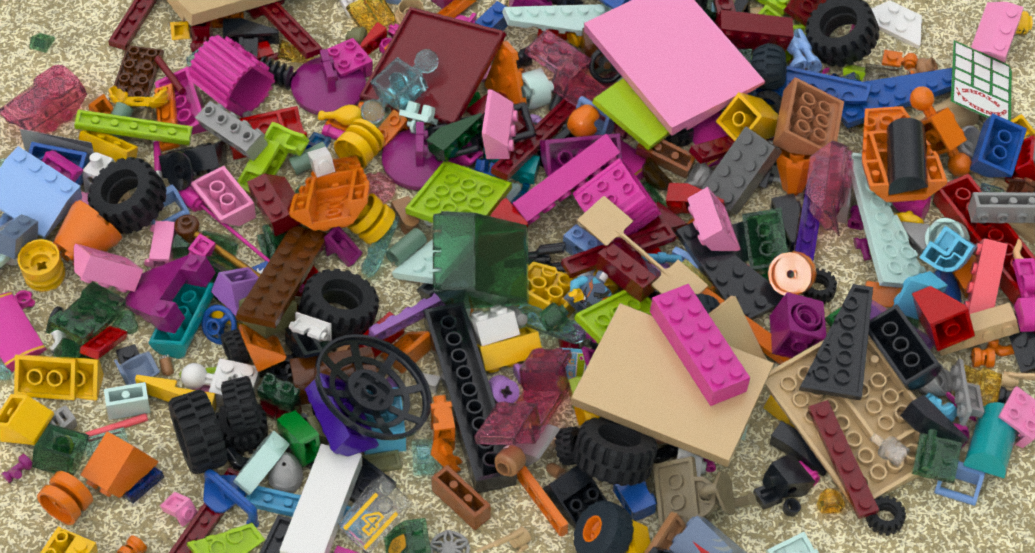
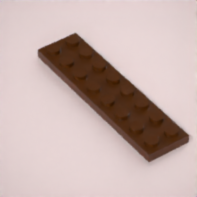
[236,226,327,329]

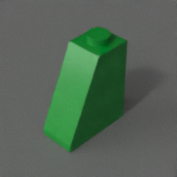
[277,410,320,467]

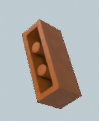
[635,139,696,179]
[431,465,491,531]

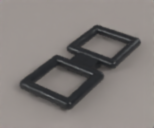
[427,102,536,162]

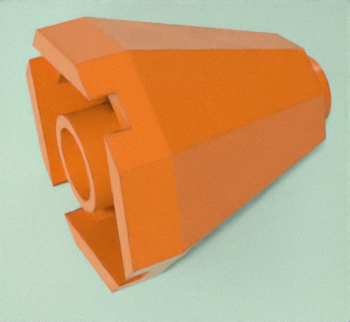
[776,148,817,195]

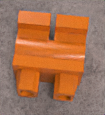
[431,395,455,450]

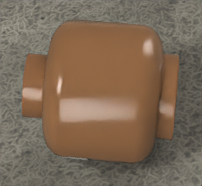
[495,445,526,477]

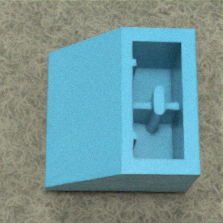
[893,271,948,320]

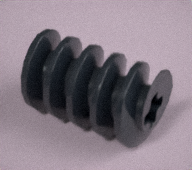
[260,56,297,90]

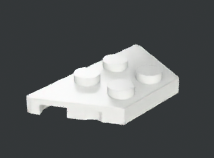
[871,0,922,49]

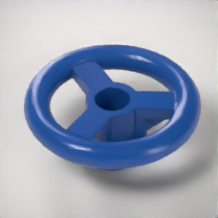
[201,305,237,345]

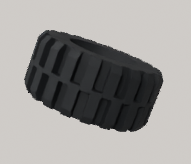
[805,0,880,67]
[88,157,167,234]
[298,269,379,341]
[168,390,228,475]
[573,417,658,486]

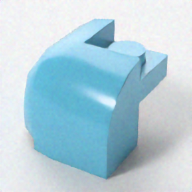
[919,226,977,272]

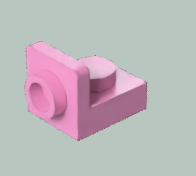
[160,492,198,527]

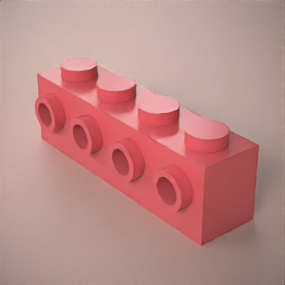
[964,239,1008,314]

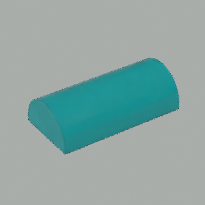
[148,282,215,359]
[963,402,1018,478]

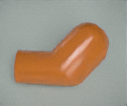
[987,339,1015,357]

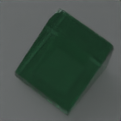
[29,32,55,53]

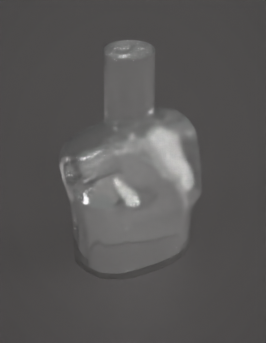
[870,433,910,467]

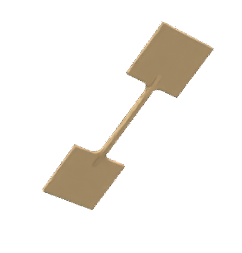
[577,196,708,294]

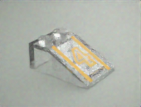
[337,474,413,553]

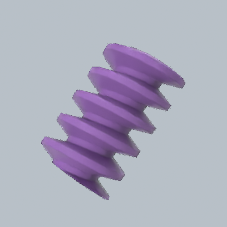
[489,375,520,405]

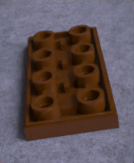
[109,45,164,107]

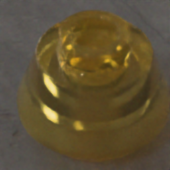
[816,488,846,514]

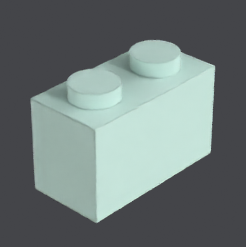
[104,382,150,420]

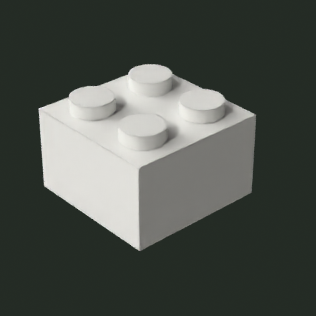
[468,305,520,346]

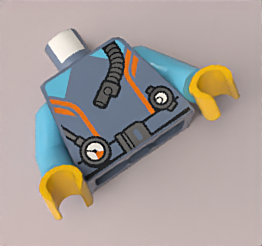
[564,271,612,312]

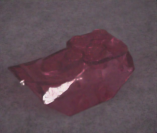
[0,64,87,134]
[805,140,854,236]

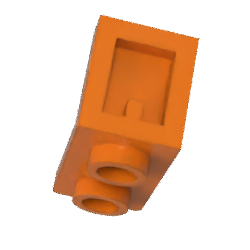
[378,110,410,148]

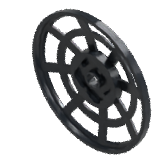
[314,334,432,440]

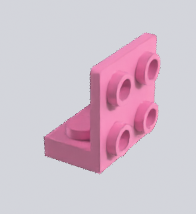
[998,386,1035,448]

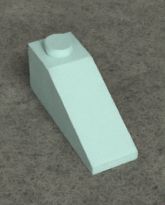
[233,431,290,495]

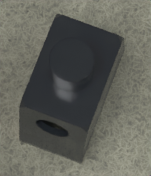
[762,453,816,498]

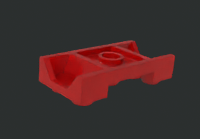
[229,106,307,160]

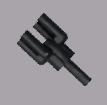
[503,242,566,272]

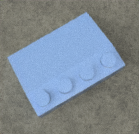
[0,146,82,239]

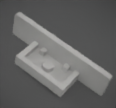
[950,359,984,426]

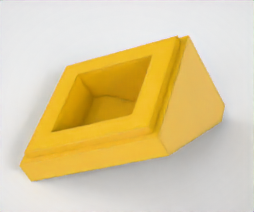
[170,21,190,40]

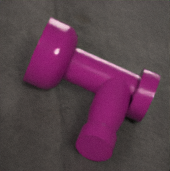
[853,237,872,261]
[1,453,34,483]

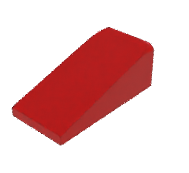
[360,22,387,55]

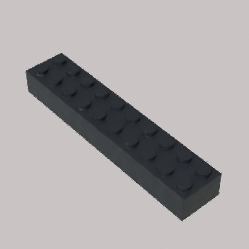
[424,302,517,494]

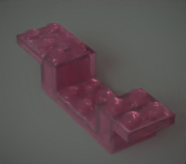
[524,29,630,140]
[474,348,572,445]

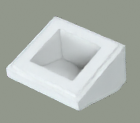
[416,373,441,394]

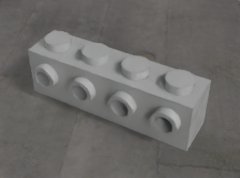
[195,101,268,161]
[968,192,1035,223]

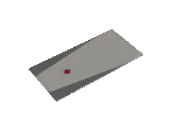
[20,129,94,156]

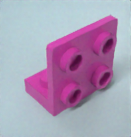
[327,38,373,78]

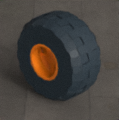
[573,500,634,553]

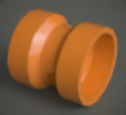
[971,347,995,368]
[117,535,147,553]

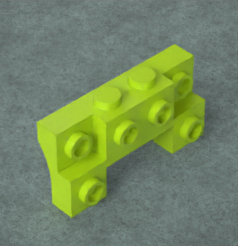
[237,122,310,195]

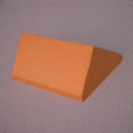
[238,324,286,372]

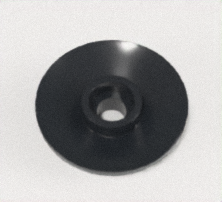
[166,151,193,190]

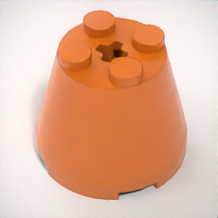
[53,200,123,266]

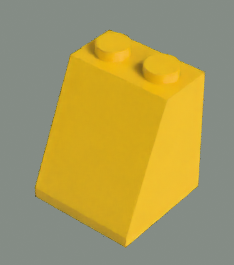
[716,92,778,141]

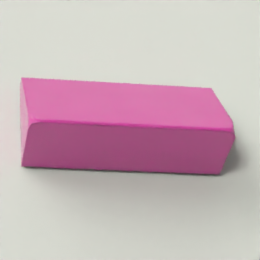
[42,150,83,182]

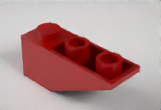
[666,183,725,214]

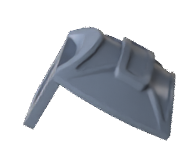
[114,351,160,385]

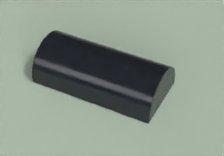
[886,118,928,195]
[868,304,941,390]

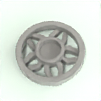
[429,530,470,553]

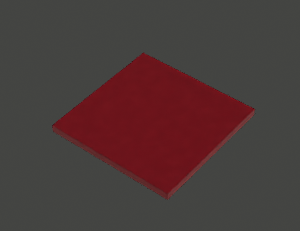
[359,7,507,124]

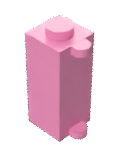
[144,221,176,269]

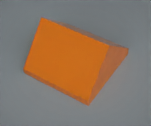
[380,331,431,374]

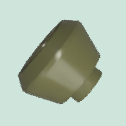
[346,26,367,45]

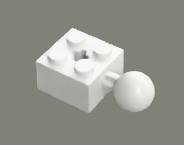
[181,358,260,408]

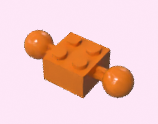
[910,86,972,177]

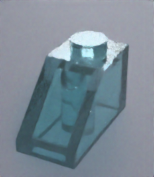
[411,438,434,476]

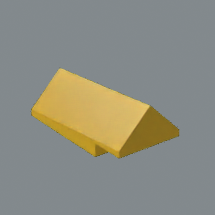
[14,354,104,400]

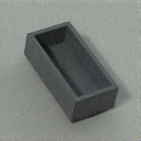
[701,126,782,214]

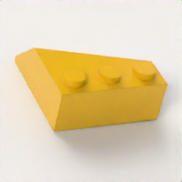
[509,262,578,329]

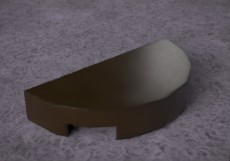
[642,157,673,191]

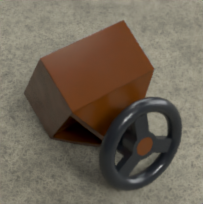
[580,28,621,84]

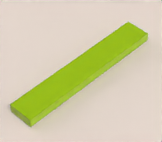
[74,109,193,146]

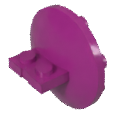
[291,49,366,115]
[382,122,458,190]

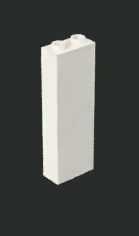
[279,444,362,553]

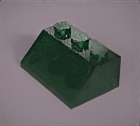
[742,208,789,273]

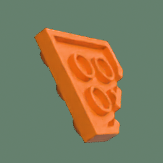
[484,41,527,104]

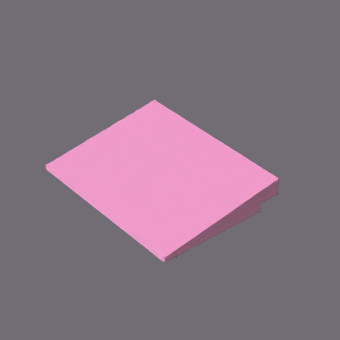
[584,0,765,136]

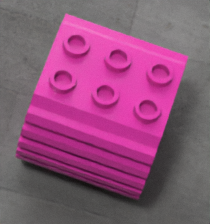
[188,35,275,117]
[572,158,662,241]

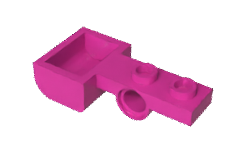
[1013,258,1035,332]

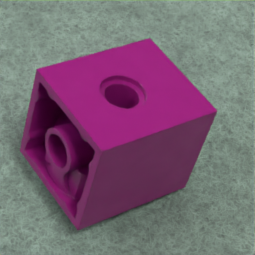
[769,292,826,358]

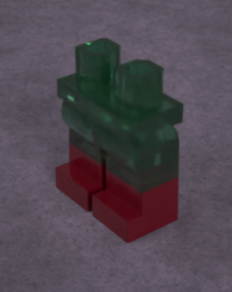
[257,373,302,421]

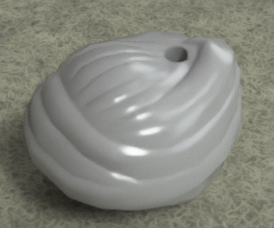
[957,126,980,160]
[684,162,714,189]
[918,364,953,396]
[268,452,303,493]

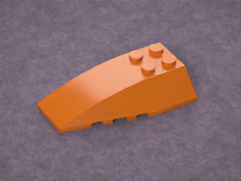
[862,106,947,202]
[289,155,370,231]

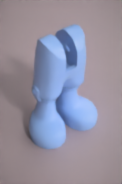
[787,29,822,72]

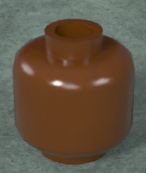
[174,215,201,244]

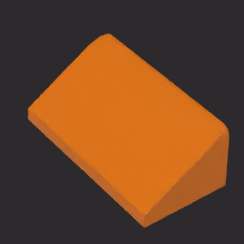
[865,281,902,307]

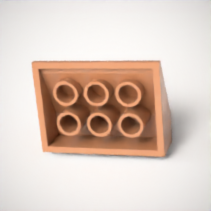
[773,77,844,158]

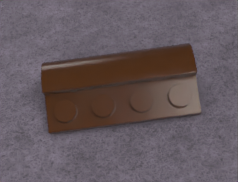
[289,346,376,405]

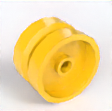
[347,193,395,244]

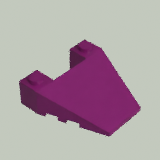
[122,254,216,333]

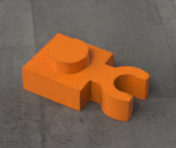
[430,437,462,473]

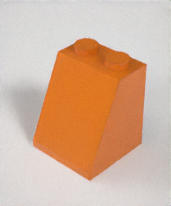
[80,431,159,498]

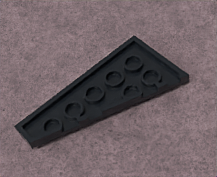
[675,222,784,320]
[799,284,873,401]

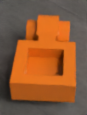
[882,50,918,70]

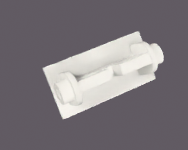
[289,312,332,342]

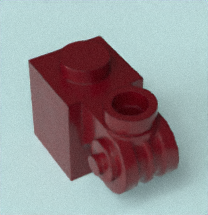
[190,20,213,54]

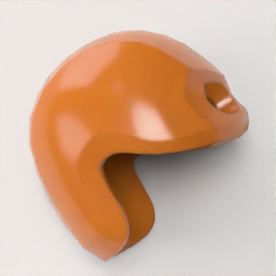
[567,104,600,137]

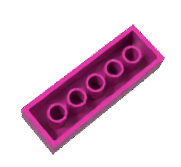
[512,134,620,225]
[650,284,750,406]

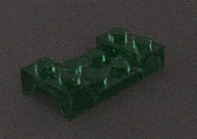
[45,282,127,351]

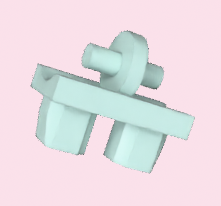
[399,101,438,134]

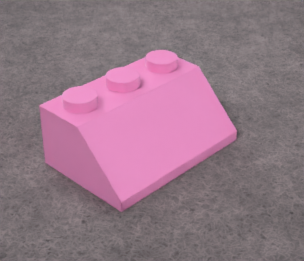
[971,2,1024,63]
[482,90,518,159]
[191,166,256,226]
[687,187,740,251]
[74,243,143,293]

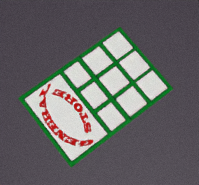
[951,40,1012,121]

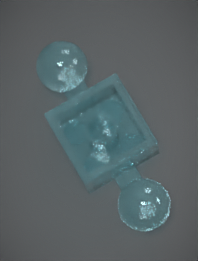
[361,49,439,124]

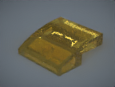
[346,0,396,34]
[953,364,1002,407]

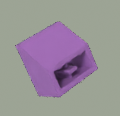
[211,267,259,316]

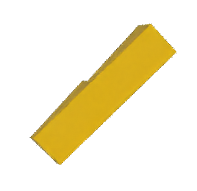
[135,375,217,411]

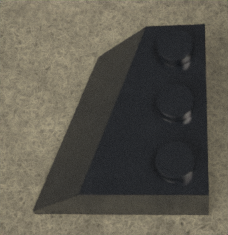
[158,140,227,178]

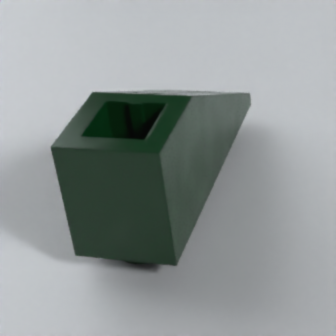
[427,113,484,162]

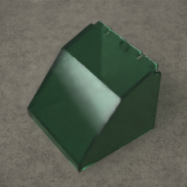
[433,211,529,309]

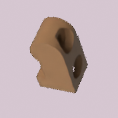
[390,196,419,234]

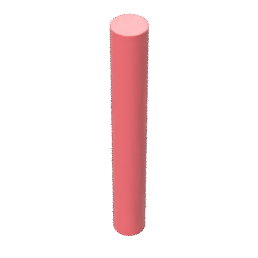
[85,413,148,440]

